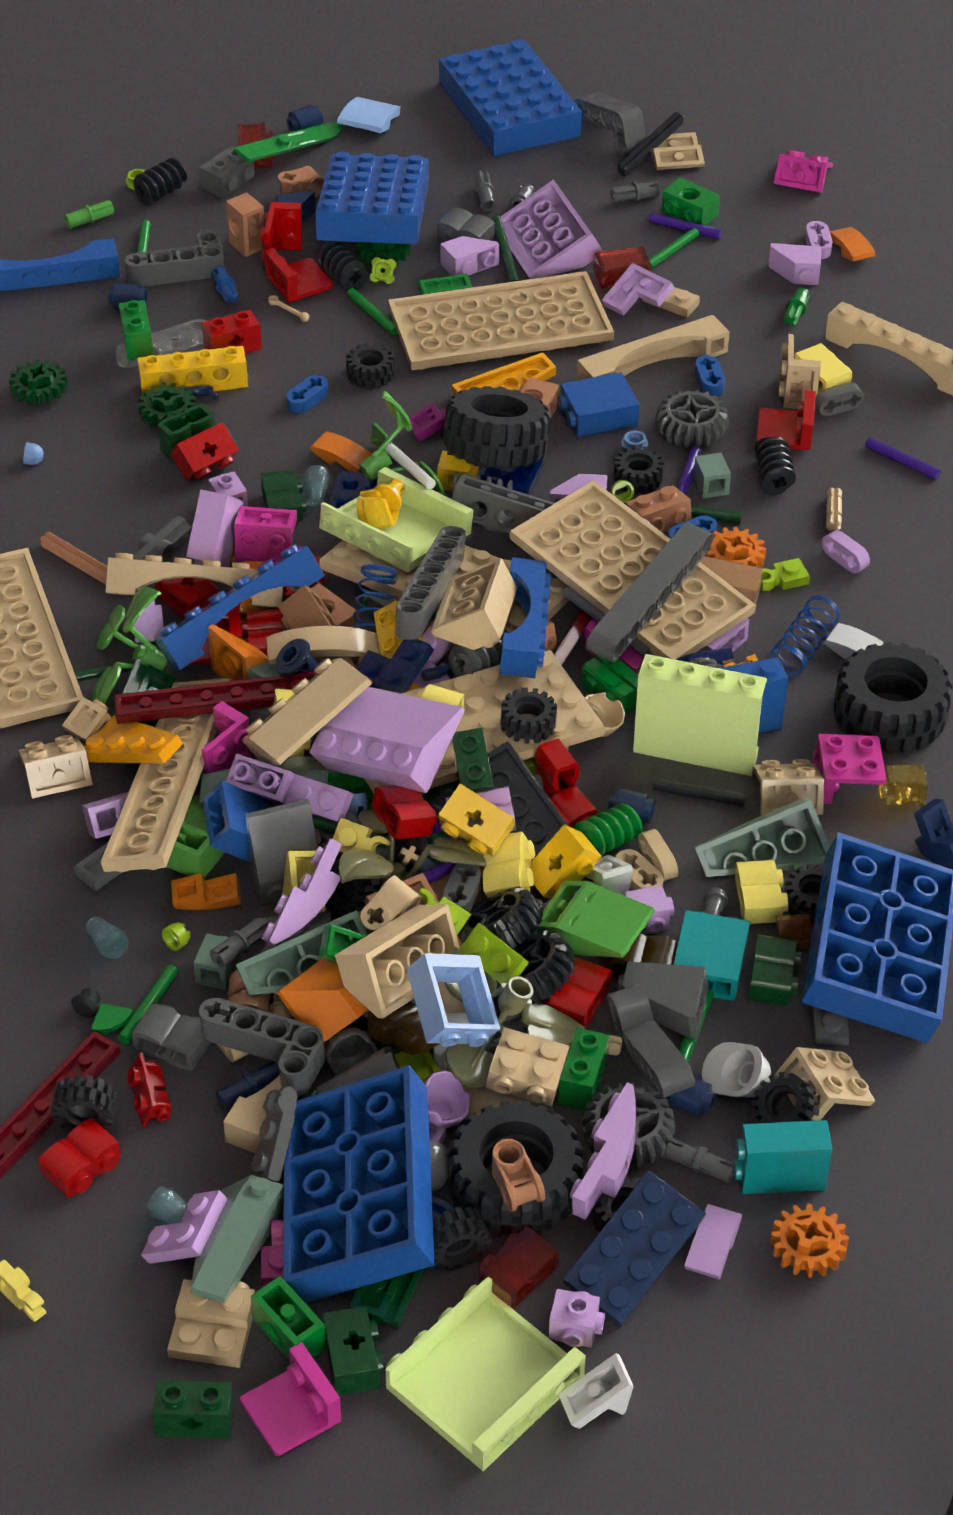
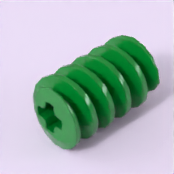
[574,803,642,856]

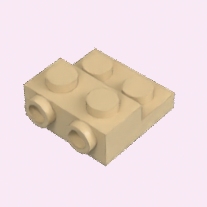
[485,1027,569,1107]
[167,1279,255,1368]

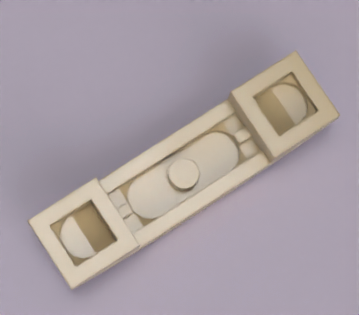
[266,626,382,664]

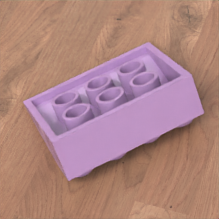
[501,179,604,279]
[309,687,465,793]

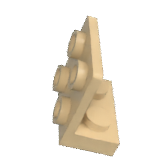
[779,334,821,409]
[18,735,93,799]
[754,759,824,816]
[775,1047,875,1121]

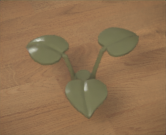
[339,810,486,890]
[444,947,585,1088]

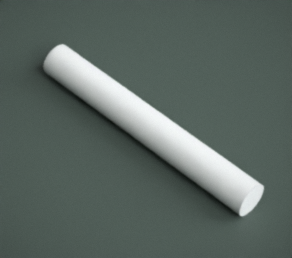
[385,443,436,489]

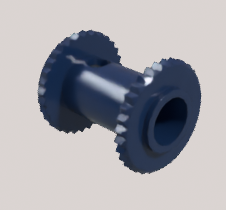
[276,638,325,676]

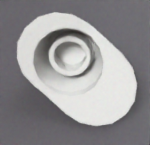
[702,1042,771,1098]

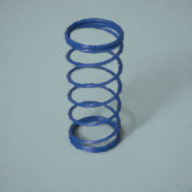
[353,564,398,629]
[770,595,840,676]

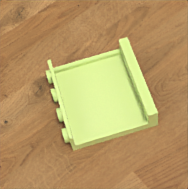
[319,467,474,572]
[633,654,767,776]
[386,1277,586,1471]

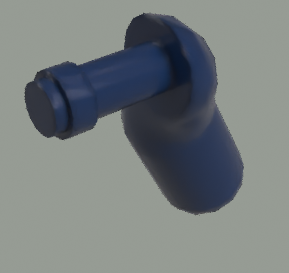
[186,385,219,400]
[421,662,454,681]

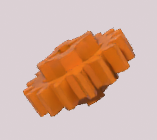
[705,527,766,567]
[770,1203,849,1278]

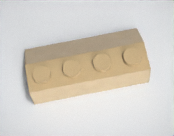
[431,558,518,650]
[242,658,372,766]
[335,904,460,1018]

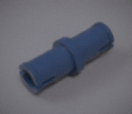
[216,1061,280,1110]

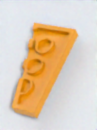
[451,352,556,395]
[84,715,182,764]

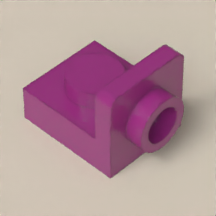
[409,402,446,442]

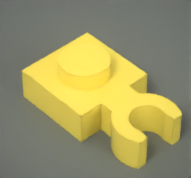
[333,818,391,857]
[0,1259,46,1322]

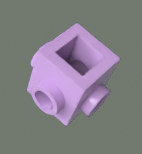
[549,1289,605,1348]

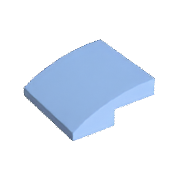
[337,97,401,133]

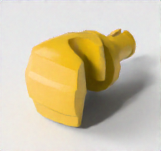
[356,478,406,530]

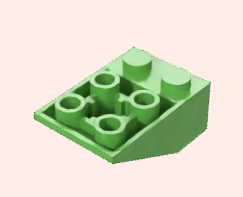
[166,795,225,878]
[536,881,655,958]

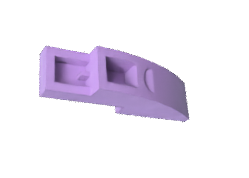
[226,754,354,823]
[261,838,342,953]
[570,1082,636,1220]

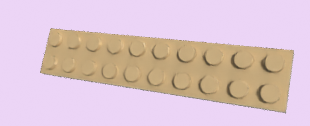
[101,678,231,872]

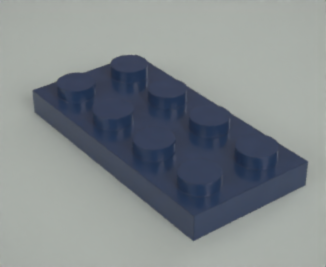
[562,1171,706,1327]

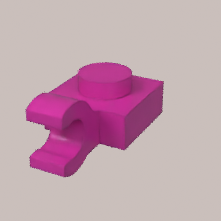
[261,1220,284,1285]

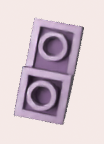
[684,1204,742,1280]

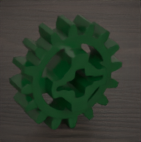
[356,242,411,265]
[9,359,68,405]
[138,383,197,427]

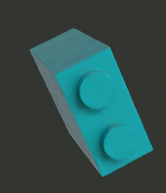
[673,910,750,1001]
[733,1120,833,1194]

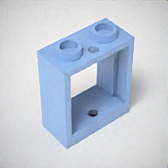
[407,953,500,1047]

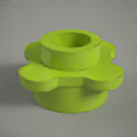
[370,257,396,284]

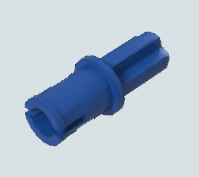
[211,266,238,304]

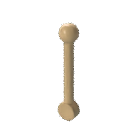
[268,295,310,322]

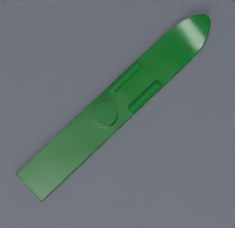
[233,122,343,162]

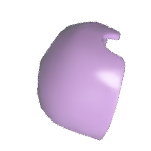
[424,1071,471,1128]

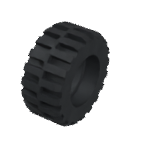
[443,386,551,469]
[834,642,953,753]
[449,1101,583,1238]

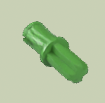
[64,200,114,229]

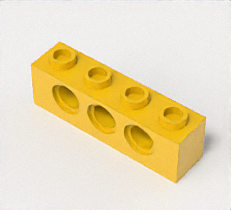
[137,346,248,396]

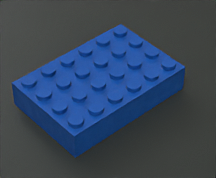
[439,40,582,156]
[316,152,429,244]
[801,832,953,1043]
[283,1065,434,1303]

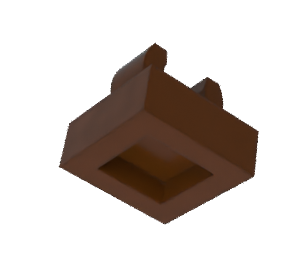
[776,914,811,950]

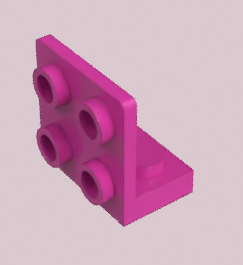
[774,150,833,193]
[234,506,297,563]
[202,701,252,774]
[813,734,886,804]
[240,1342,341,1456]

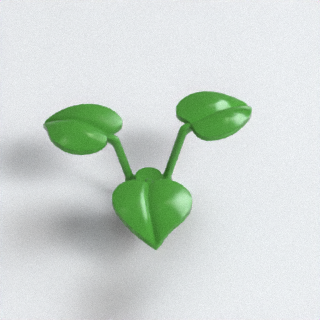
[359,391,445,496]
[91,586,167,704]

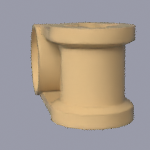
[361,876,421,935]

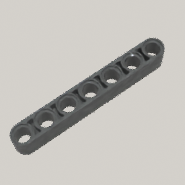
[586,522,714,662]
[395,526,466,640]

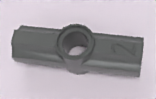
[133,515,192,563]

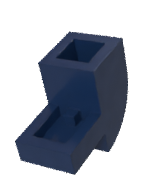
[914,798,953,870]

